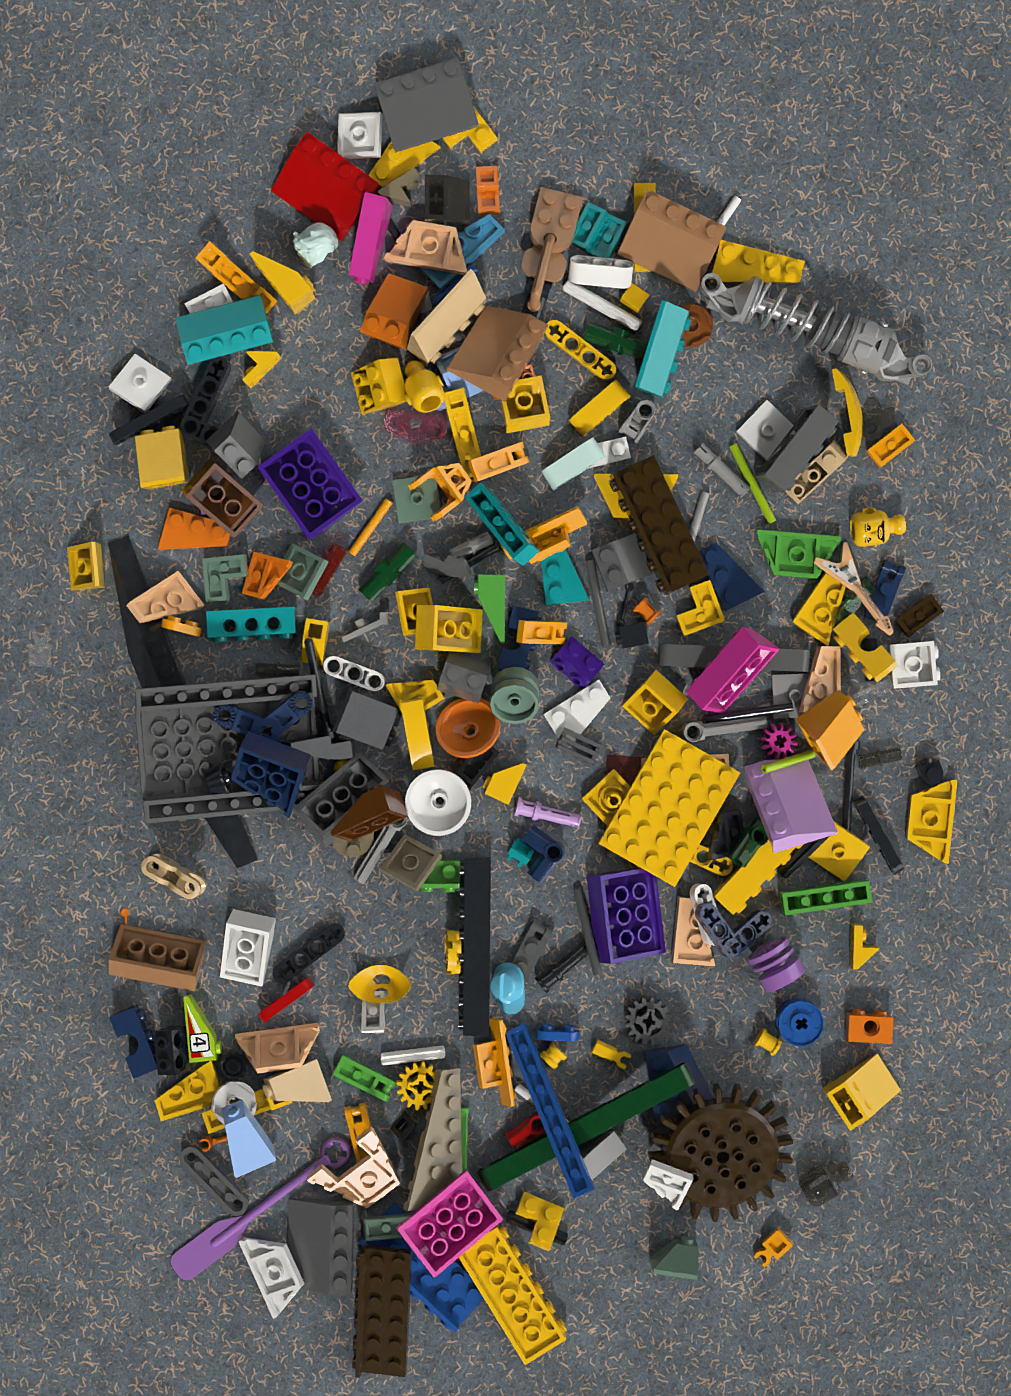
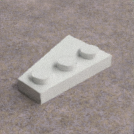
[543,680,610,748]

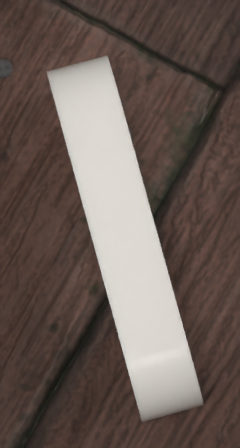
[690,883,722,946]

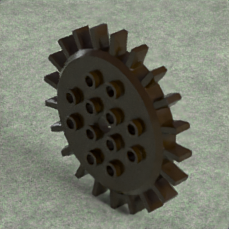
[648,1083,793,1222]

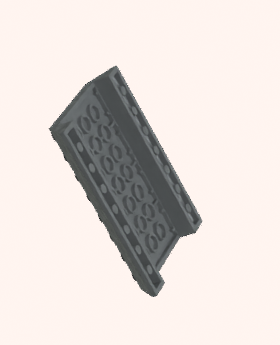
[135,674,322,824]

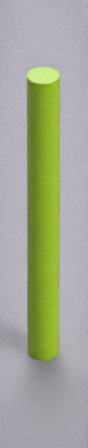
[729,443,777,524]

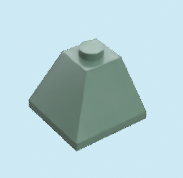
[650,1236,699,1280]

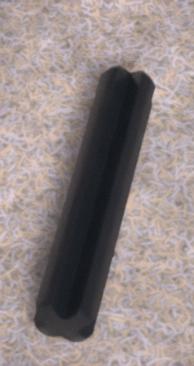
[778,836,830,879]
[506,1210,568,1245]

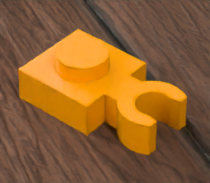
[754,1227,793,1267]

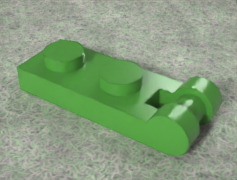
[333,1054,396,1102]

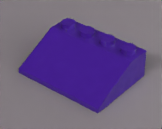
[258,428,363,541]
[586,868,666,964]

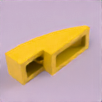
[400,698,435,770]

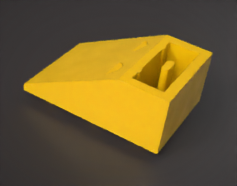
[822,1053,901,1131]

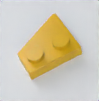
[385,680,445,712]

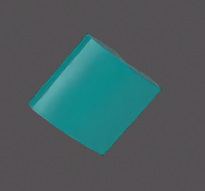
[571,202,629,258]

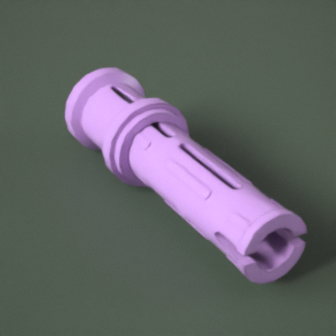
[514,797,582,828]

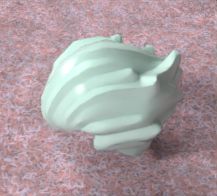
[293,223,338,268]

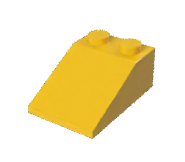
[250,251,316,314]
[415,605,483,653]

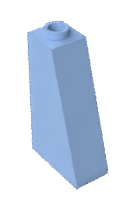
[222,1099,276,1178]

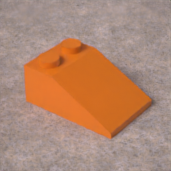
[360,273,429,350]

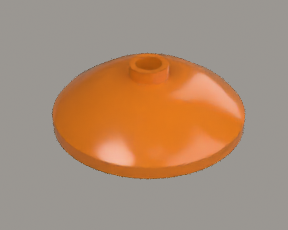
[436,698,501,758]

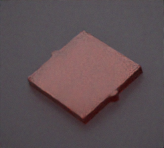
[604,755,645,786]

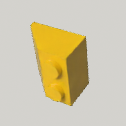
[500,376,550,433]
[622,670,688,735]

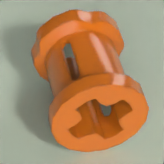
[632,597,661,626]

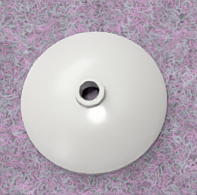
[405,769,471,836]

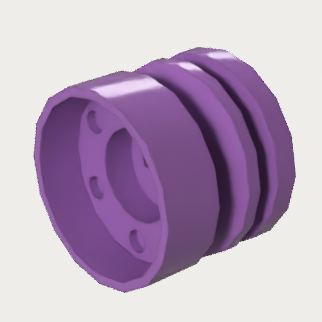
[747,936,806,993]

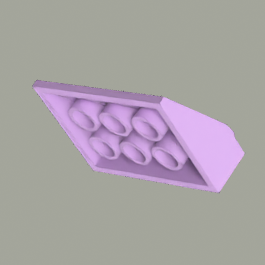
[744,759,838,853]

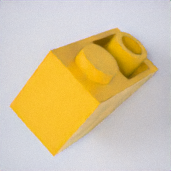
[301,618,330,666]

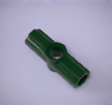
[584,322,649,361]
[358,542,417,602]
[729,813,768,868]

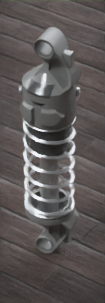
[700,273,932,385]

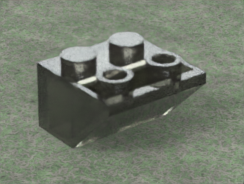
[425,175,470,226]

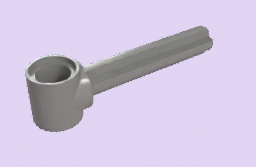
[681,716,767,742]
[354,817,408,884]

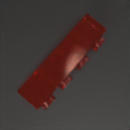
[312,543,348,597]

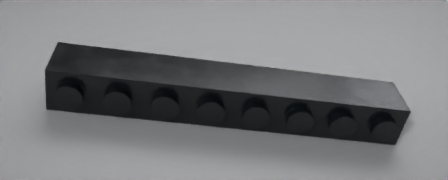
[459,858,491,1036]

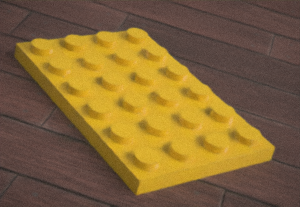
[598,729,740,887]

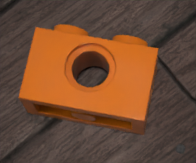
[845,1009,893,1044]

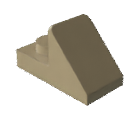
[378,168,420,207]

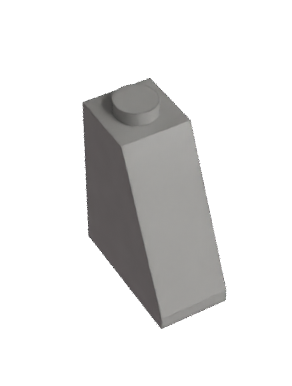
[580,1131,627,1180]

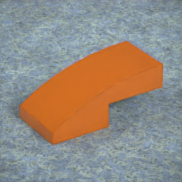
[476,166,500,215]

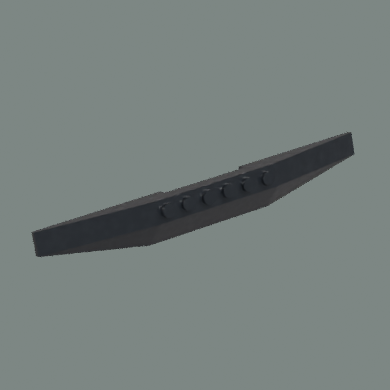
[108,536,258,868]

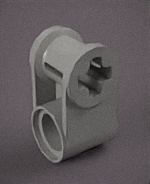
[619,400,655,443]

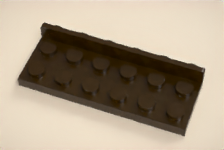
[609,455,709,595]
[352,1245,412,1378]

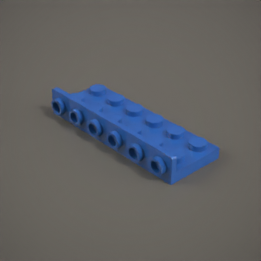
[360,1202,484,1332]

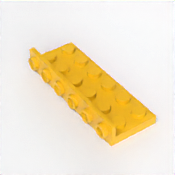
[459,1224,567,1365]

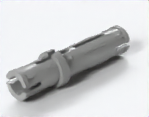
[694,443,751,498]

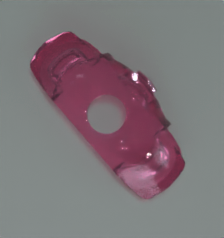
[384,411,448,444]

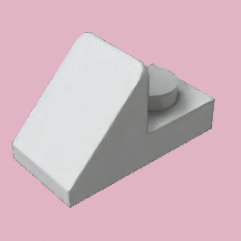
[361,991,385,1033]

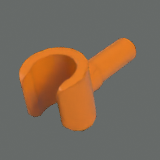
[199,1135,227,1152]

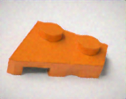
[242,551,293,600]

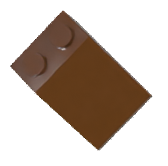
[181,457,264,538]
[331,785,408,842]

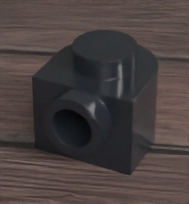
[915,757,943,785]

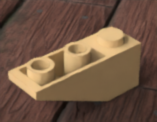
[785,440,849,504]

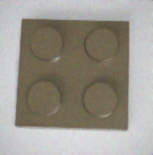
[380,834,442,892]

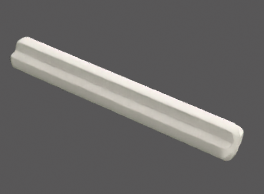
[563,280,642,331]

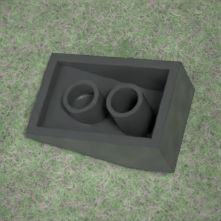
[591,533,654,592]

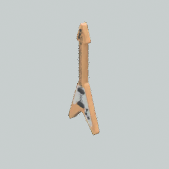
[813,542,893,635]

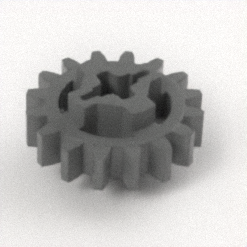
[624,996,672,1045]

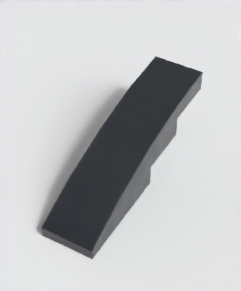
[436,746,500,804]

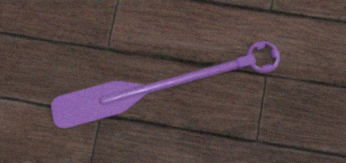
[171,1137,351,1280]

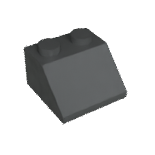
[206,411,266,479]
[437,652,492,704]

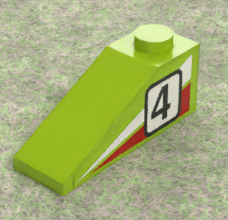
[183,993,222,1063]

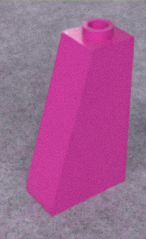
[349,192,393,285]

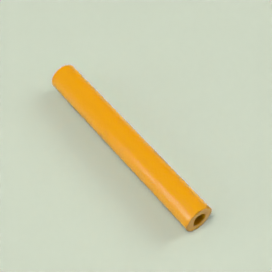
[348,498,393,556]

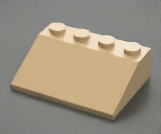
[407,269,486,367]

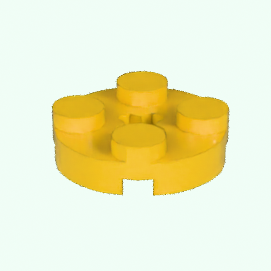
[445,930,461,974]

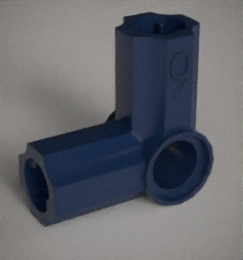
[522,825,565,884]

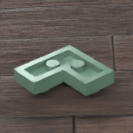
[202,554,249,603]

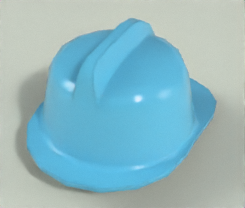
[490,962,525,1014]

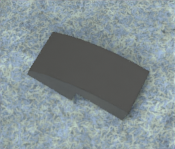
[422,554,472,577]

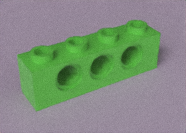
[778,879,873,915]

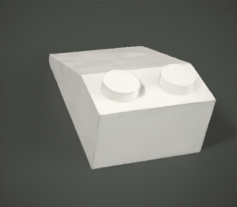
[220,909,276,986]

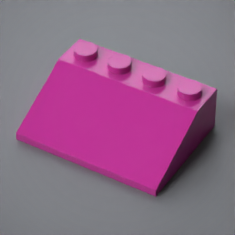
[396,1170,503,1278]

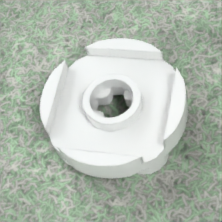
[211,1081,257,1124]

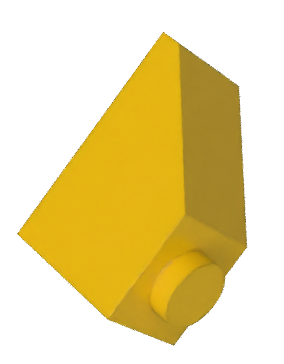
[483,762,527,805]

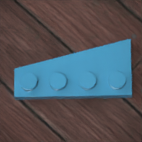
[418,214,505,291]

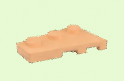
[671,896,715,966]

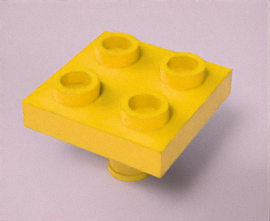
[582,769,630,826]

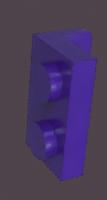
[550,636,605,689]

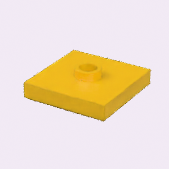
[809,821,870,882]

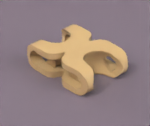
[141,853,206,899]

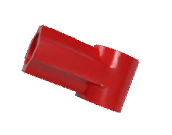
[506,1111,546,1150]

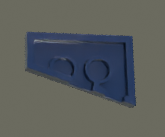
[699,543,765,611]

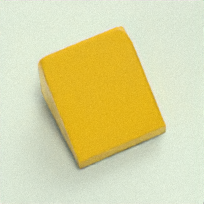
[620,283,649,313]

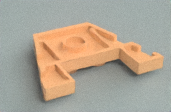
[307,1126,400,1208]

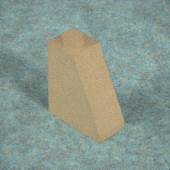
[263,1058,332,1102]

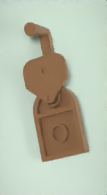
[521,187,583,312]

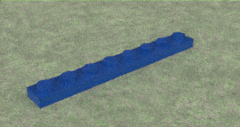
[506,1023,596,1199]

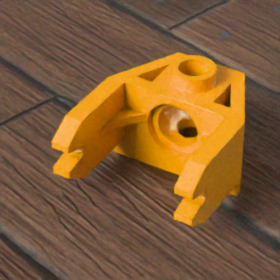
[408,463,472,522]

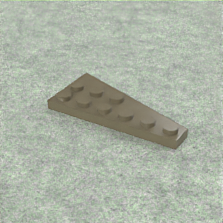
[403,1067,462,1211]

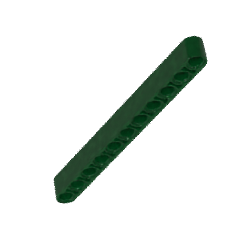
[477,1062,696,1192]

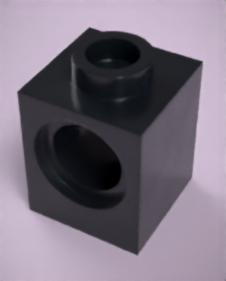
[615,622,649,649]

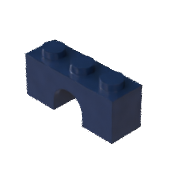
[497,605,542,671]
[109,1005,157,1079]

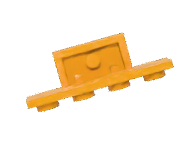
[500,506,587,564]
[473,1018,516,1107]

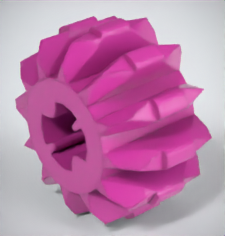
[760,723,798,760]

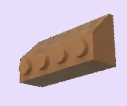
[108,924,206,991]

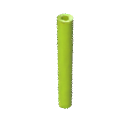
[761,749,816,774]

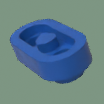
[536,1024,580,1041]

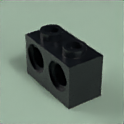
[154,1026,192,1075]

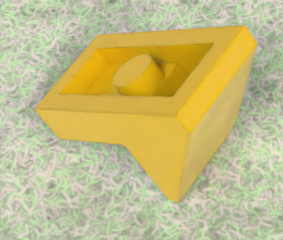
[242,351,282,389]
[849,923,880,969]

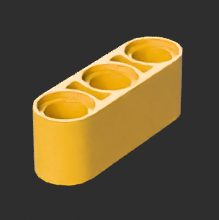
[569,379,631,437]

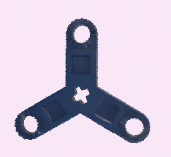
[213,691,313,743]

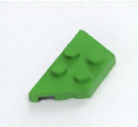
[756,530,841,579]

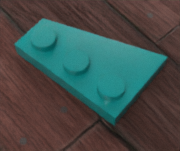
[541,549,589,605]

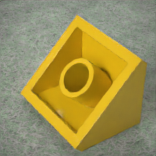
[67,542,105,591]
[395,587,433,636]

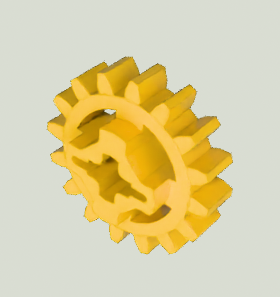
[396,1061,438,1110]

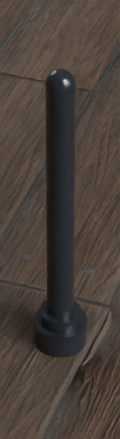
[304,638,338,741]
[842,740,861,832]

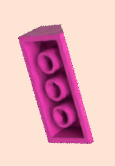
[686,627,780,713]

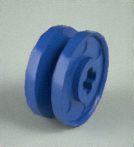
[775,998,824,1047]

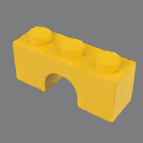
[833,612,898,682]

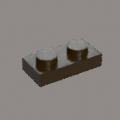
[895,594,944,637]

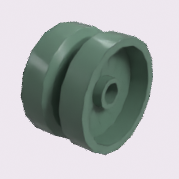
[490,667,540,724]

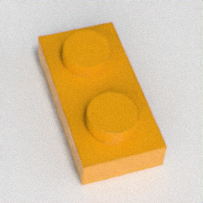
[866,424,916,468]

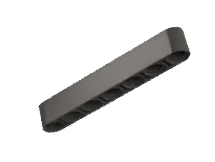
[659,644,810,672]

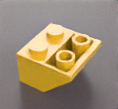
[351,358,407,415]

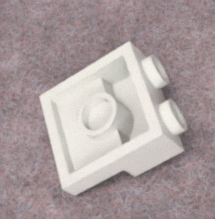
[888,641,940,689]

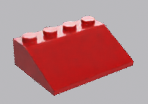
[271,131,380,242]

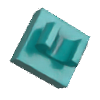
[507,837,535,867]

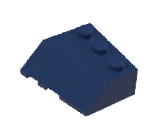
[231,731,311,818]
[644,1044,713,1120]

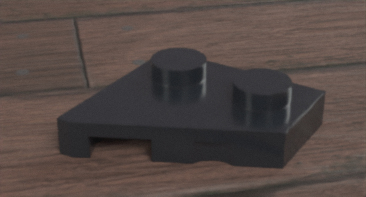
[707,809,744,860]

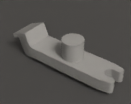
[341,612,389,643]

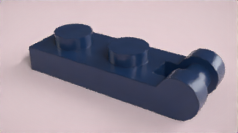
[863,559,906,622]

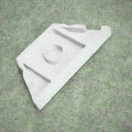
[239,1237,304,1319]

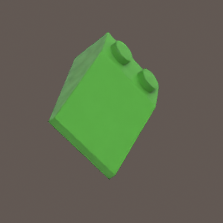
[474,575,505,643]

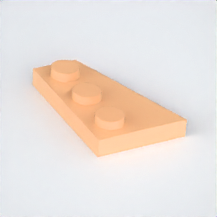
[126,571,205,623]
[799,646,841,712]

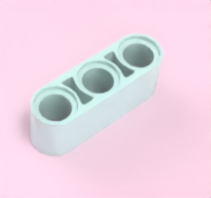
[542,437,605,490]

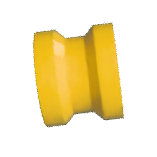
[540,1042,567,1070]

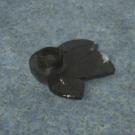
[862,396,895,440]

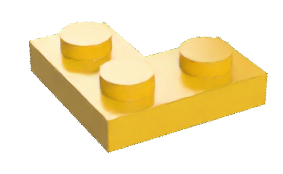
[442,106,498,153]
[676,580,725,636]
[515,1192,565,1251]

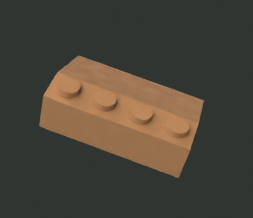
[617,189,727,292]
[447,306,548,402]

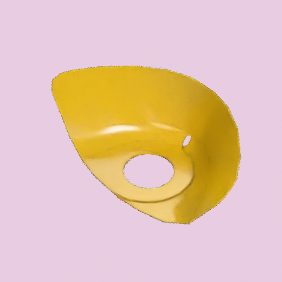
[348,965,411,1003]

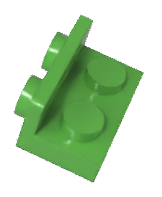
[420,860,460,892]

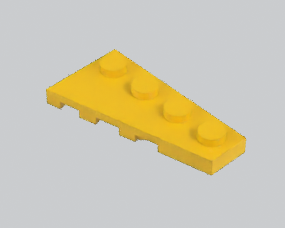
[709,240,805,284]

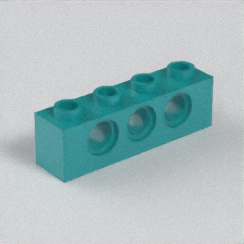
[465,482,540,566]
[206,607,298,642]

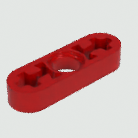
[257,976,315,1023]

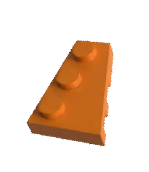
[157,508,231,550]

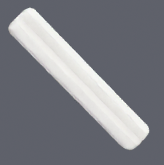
[381,1046,445,1065]

